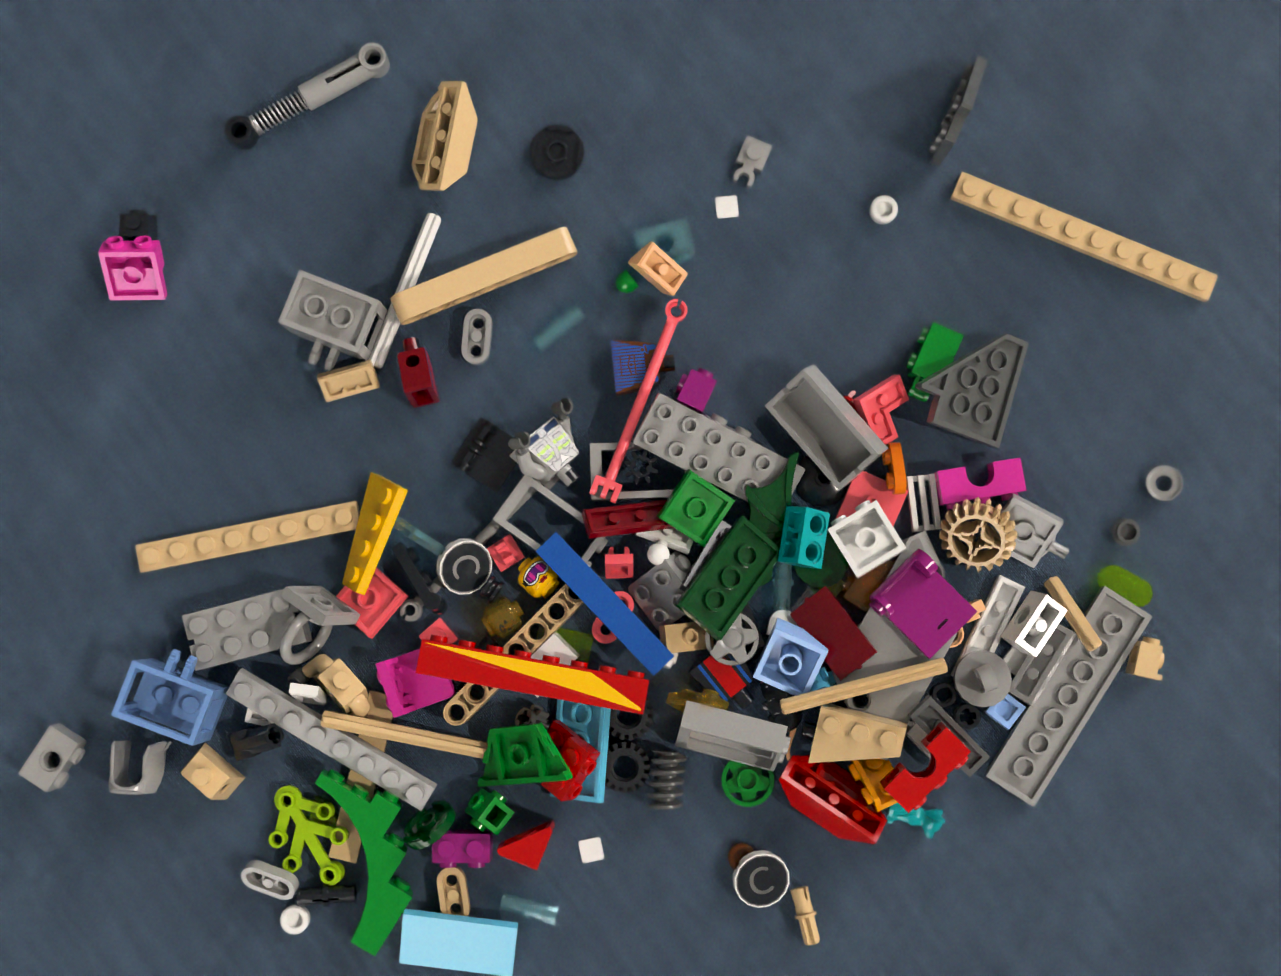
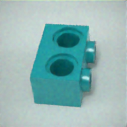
[778,506,830,569]

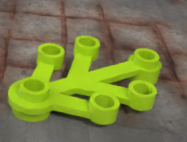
[268,785,349,886]

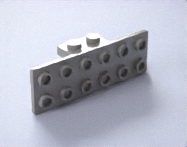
[633,393,805,502]

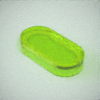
[1097,565,1153,607]

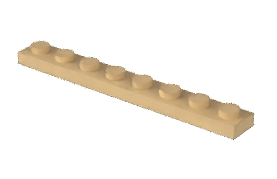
[135,501,360,573]

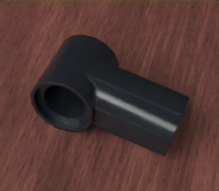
[229,723,284,761]

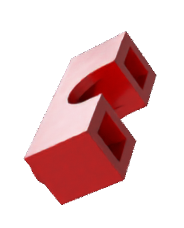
[880,722,971,813]

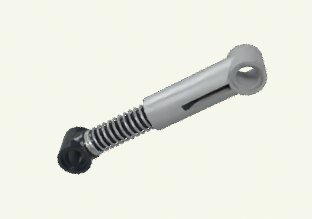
[224,43,390,150]

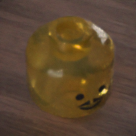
[481,597,524,638]

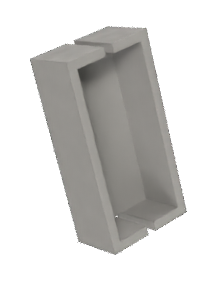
[765,365,889,490]
[182,589,313,671]

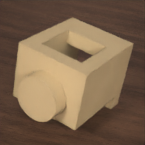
[1125,636,1165,681]

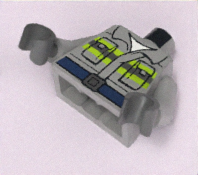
[508,398,580,487]

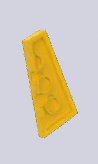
[342,472,408,595]

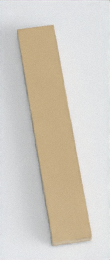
[328,690,393,863]

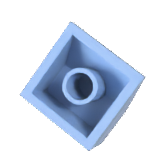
[753,617,828,696]

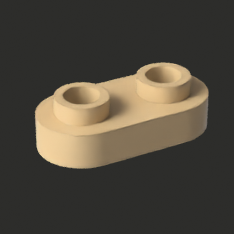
[437,866,470,916]

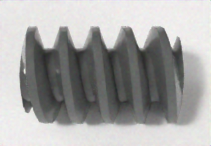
[646,749,687,810]

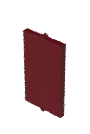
[789,586,878,681]

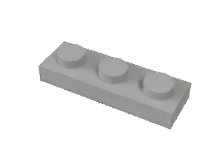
[1008,624,1076,707]

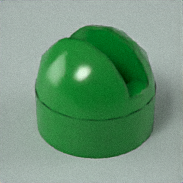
[615,269,639,293]

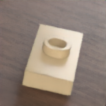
[317,359,380,402]
[659,622,714,653]

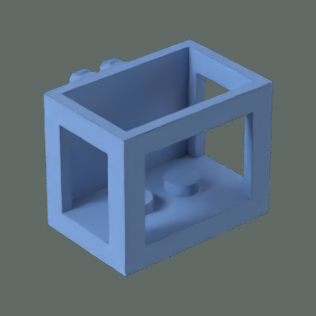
[111,649,229,746]

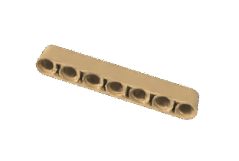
[390,227,578,325]
[443,584,584,726]

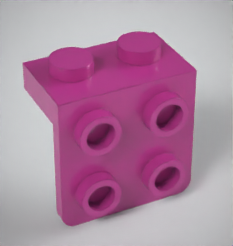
[375,649,455,718]

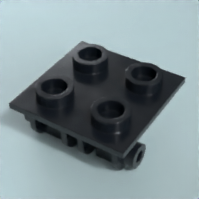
[451,417,517,493]

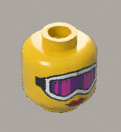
[518,556,560,598]

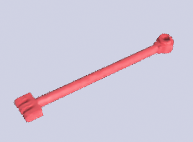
[589,299,687,504]

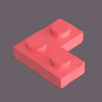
[853,375,909,445]

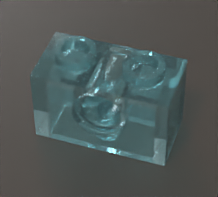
[633,218,696,264]

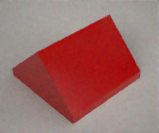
[497,819,555,870]

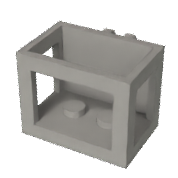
[278,269,388,371]

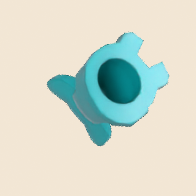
[887,803,946,838]

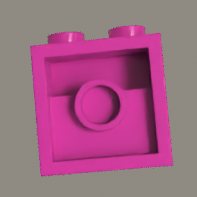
[98,236,167,300]

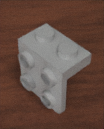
[628,551,691,631]

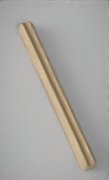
[780,658,948,714]
[321,710,488,759]

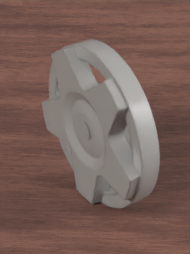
[705,613,759,666]

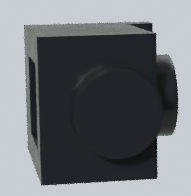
[120,210,157,241]

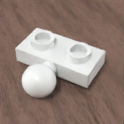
[636,528,693,565]

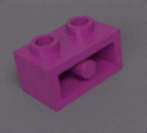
[676,368,717,414]
[432,829,493,868]

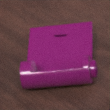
[869,549,978,659]

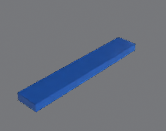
[535,532,674,676]

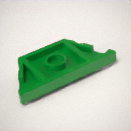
[478,723,573,787]

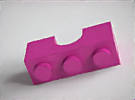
[932,458,1026,510]

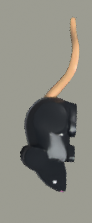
[760,682,802,761]

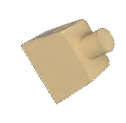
[180,743,246,800]

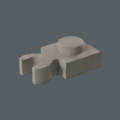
[733,135,772,189]

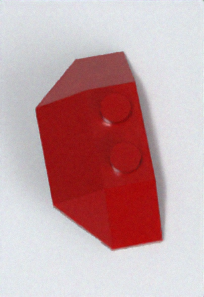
[779,755,887,845]

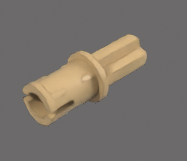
[790,886,820,945]

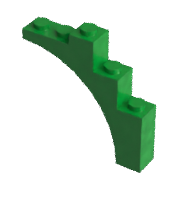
[315,769,413,957]

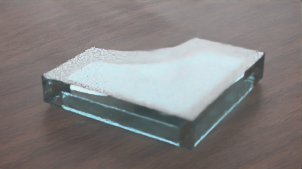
[393,515,446,556]

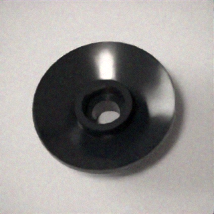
[796,455,850,507]

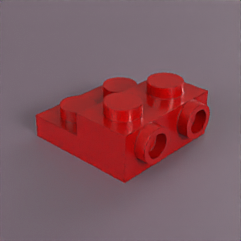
[541,720,600,801]

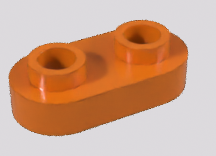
[882,442,907,495]

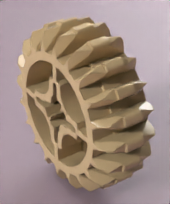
[939,497,1017,572]

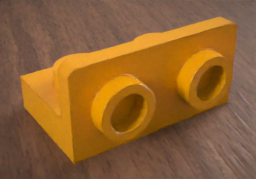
[848,759,898,812]

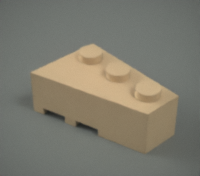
[808,704,908,763]

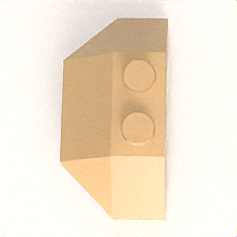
[412,81,478,191]

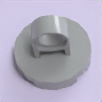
[953,650,1012,707]

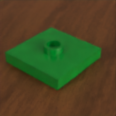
[657,469,735,547]

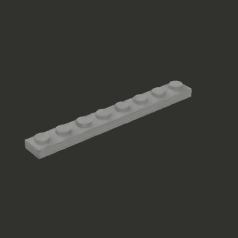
[226,668,437,811]

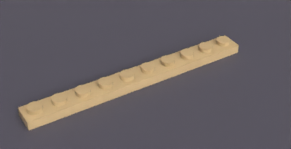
[950,172,1218,303]

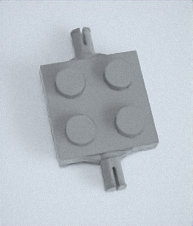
[991,493,1069,568]

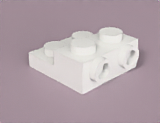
[828,500,907,578]

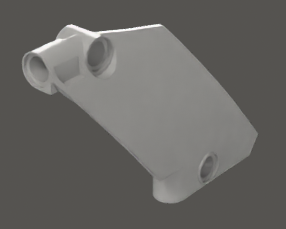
[831,530,957,761]

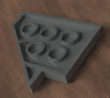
[928,56,988,166]
[915,334,1029,448]

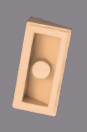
[628,241,688,296]

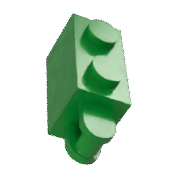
[906,322,964,403]

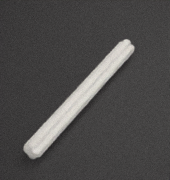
[368,213,441,369]

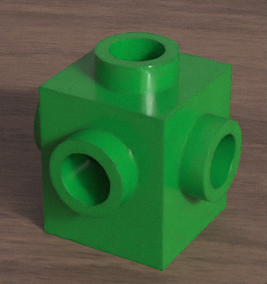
[465,788,515,836]

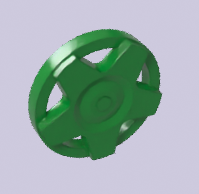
[721,760,774,807]

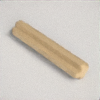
[1044,576,1102,652]

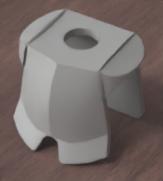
[109,741,172,795]

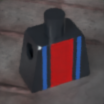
[688,654,755,709]

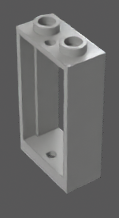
[590,442,686,501]
[492,475,608,567]
[675,700,791,772]

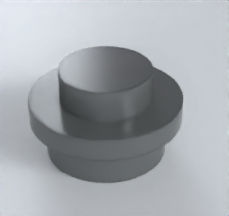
[1111,518,1140,546]

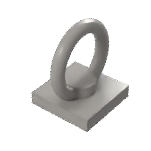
[280,586,361,665]

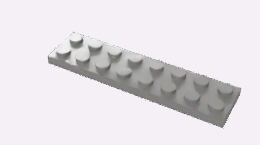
[984,586,1153,807]

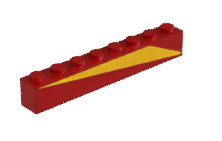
[416,634,650,715]

